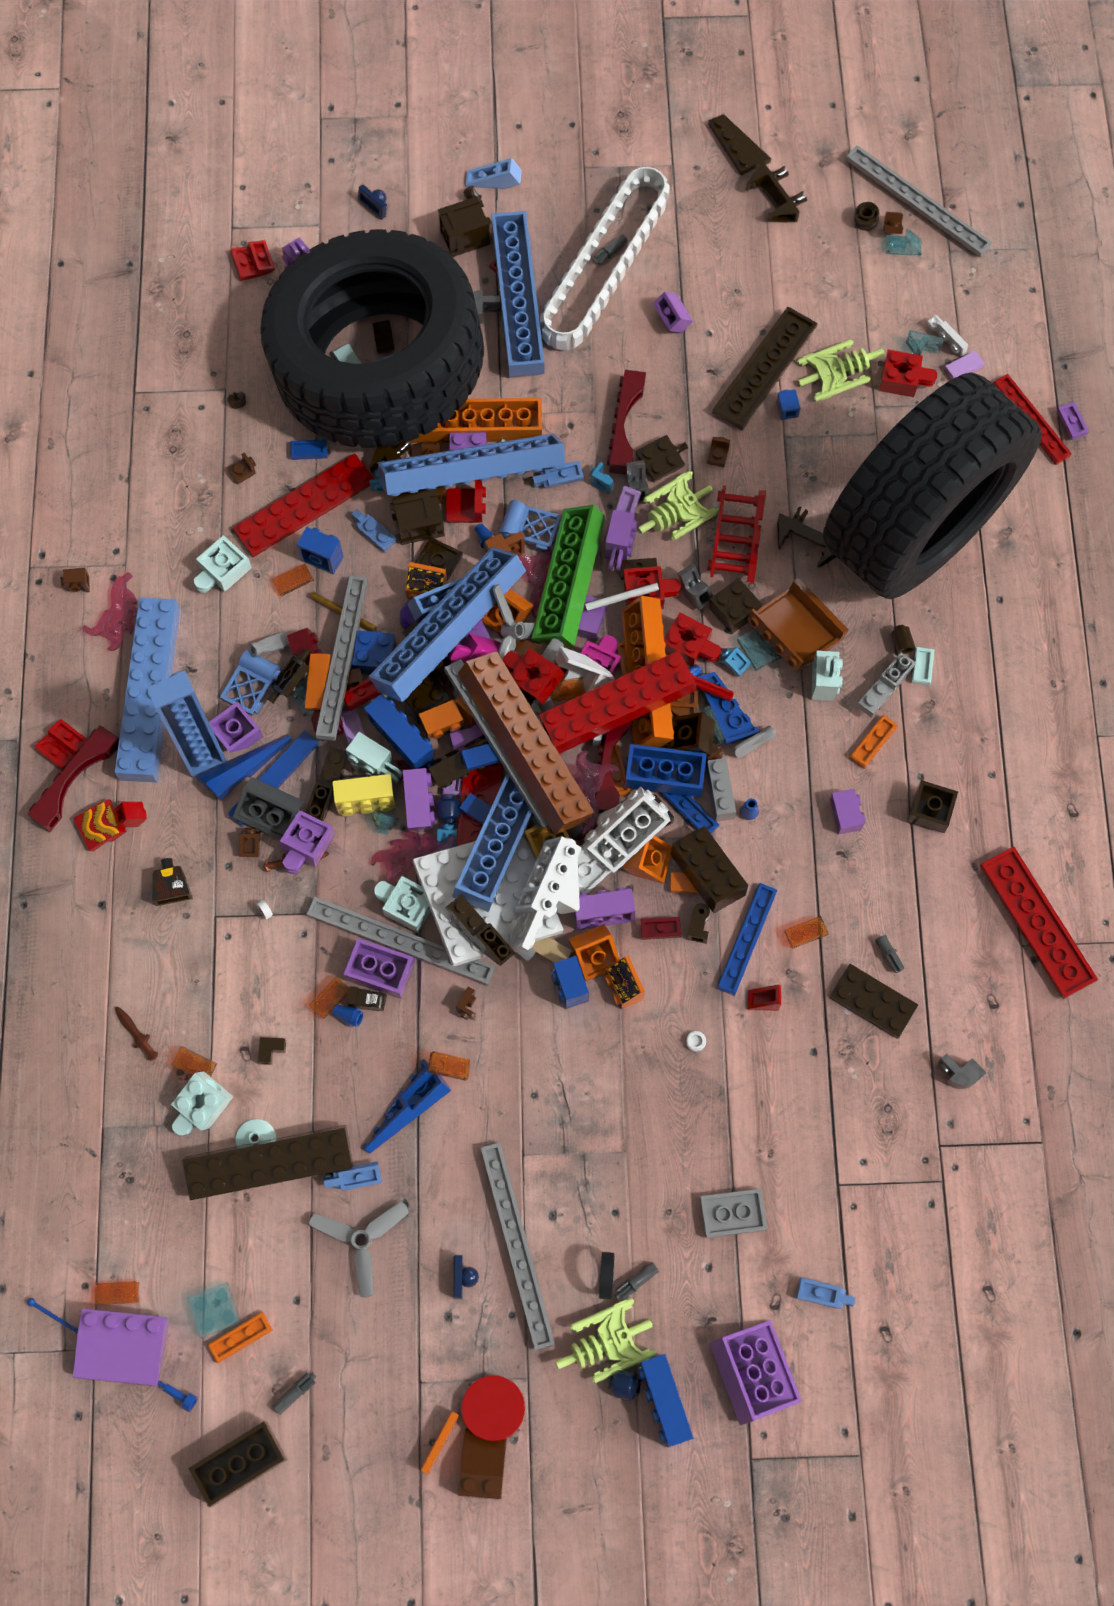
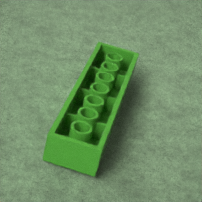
[531,505,605,647]

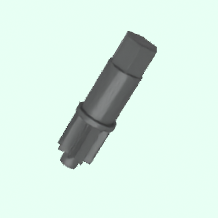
[593,234,628,265]
[615,1262,659,1300]
[272,1372,316,1415]

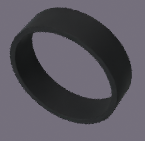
[599,1252,615,1300]

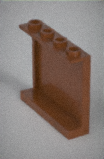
[747,578,849,672]

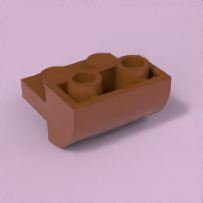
[485,531,525,556]

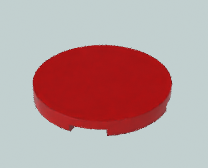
[462,1376,525,1442]

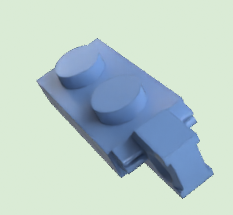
[532,461,584,488]
[352,509,397,553]
[323,1161,382,1191]
[796,1277,856,1309]

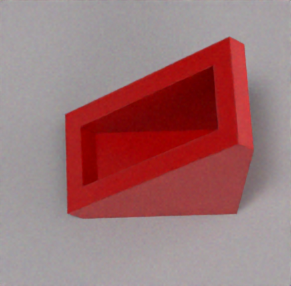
[748,984,781,1011]

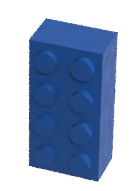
[364,694,434,769]
[625,744,707,797]
[637,1354,694,1448]

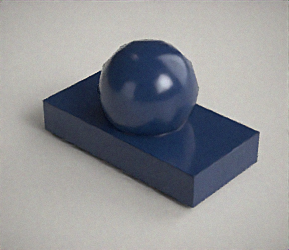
[358,184,387,220]
[453,1255,479,1299]

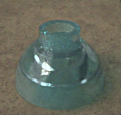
[373,812,399,834]

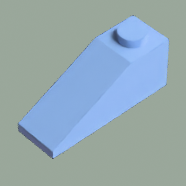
[466,158,522,188]

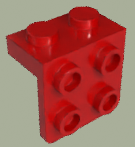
[446,480,486,523]

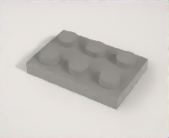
[700,1189,768,1238]

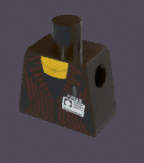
[152,858,193,906]

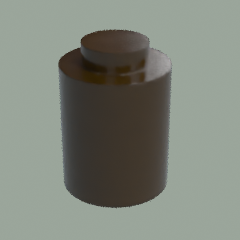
[891,625,916,654]

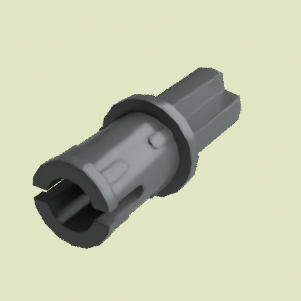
[875,935,904,973]

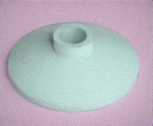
[236,1119,276,1146]

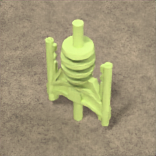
[797,339,884,402]
[637,471,719,541]
[555,1298,656,1383]

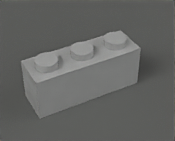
[706,758,736,822]

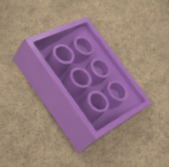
[73,1309,169,1386]
[709,1320,802,1426]

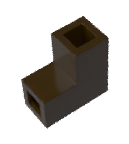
[258,1037,286,1065]

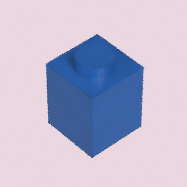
[776,389,800,420]

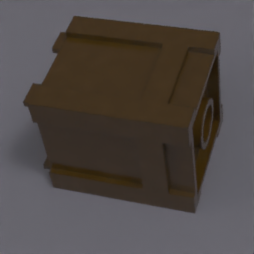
[438,196,492,257]
[390,488,445,545]

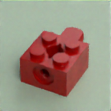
[879,349,937,397]
[623,566,681,609]
[664,612,721,666]
[503,648,565,705]

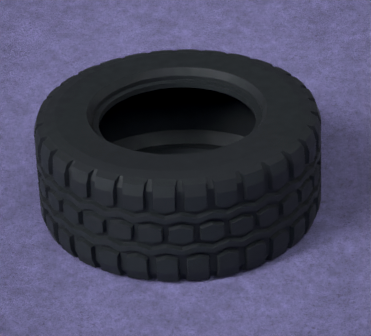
[260,229,484,448]
[823,372,1042,599]

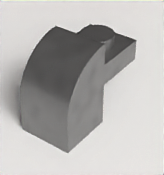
[473,290,501,324]
[625,460,649,505]
[677,564,713,610]
[937,1054,986,1089]

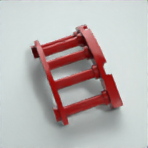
[707,485,766,583]

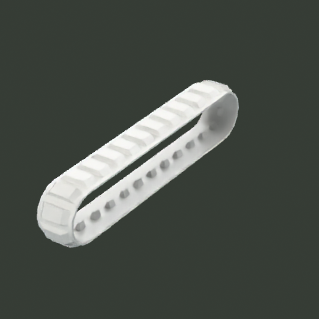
[540,167,670,350]

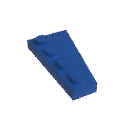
[698,672,760,745]

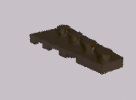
[708,114,771,175]

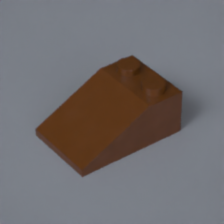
[458,1429,507,1500]

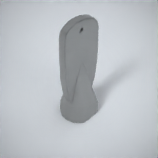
[248,632,289,657]
[733,726,776,758]

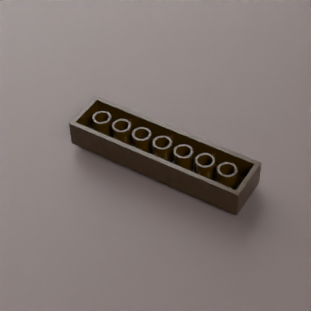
[182,1125,354,1200]

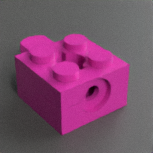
[447,633,501,664]
[581,635,621,676]

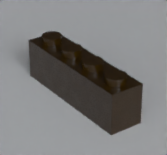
[426,734,489,788]

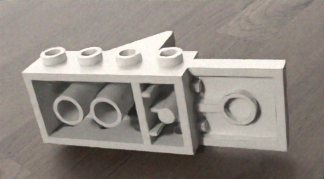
[578,787,671,894]
[508,836,581,952]

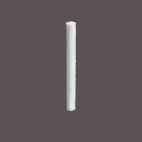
[585,583,659,611]

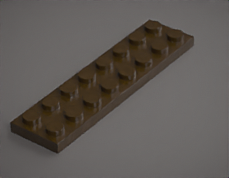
[712,306,818,430]

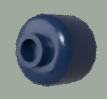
[436,796,461,824]
[609,1370,641,1400]

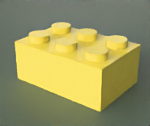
[333,774,396,817]

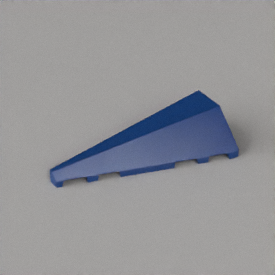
[196,735,292,801]
[363,1059,452,1153]

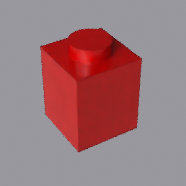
[113,802,147,828]

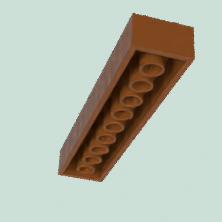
[458,651,594,835]

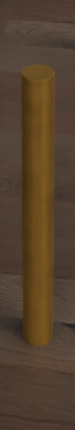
[310,592,377,632]

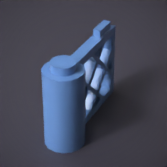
[499,500,562,551]
[220,650,282,715]

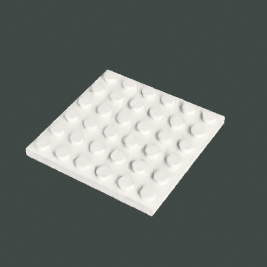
[412,833,564,967]

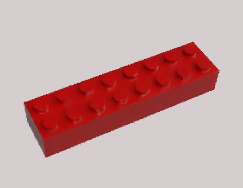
[539,650,696,754]

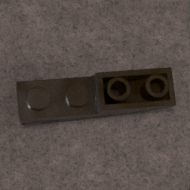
[305,746,348,821]
[445,894,515,966]

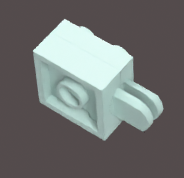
[194,535,252,593]
[812,651,843,701]
[346,732,403,784]
[374,876,431,933]
[171,1071,233,1135]

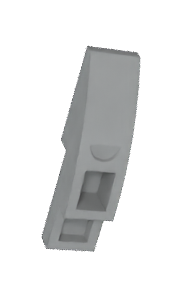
[856,652,916,717]

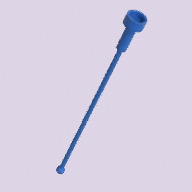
[27,1298,198,1412]

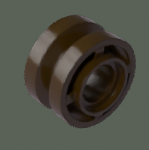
[855,202,879,231]

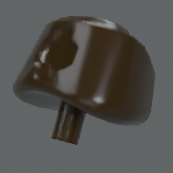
[464,186,482,201]
[227,392,246,409]

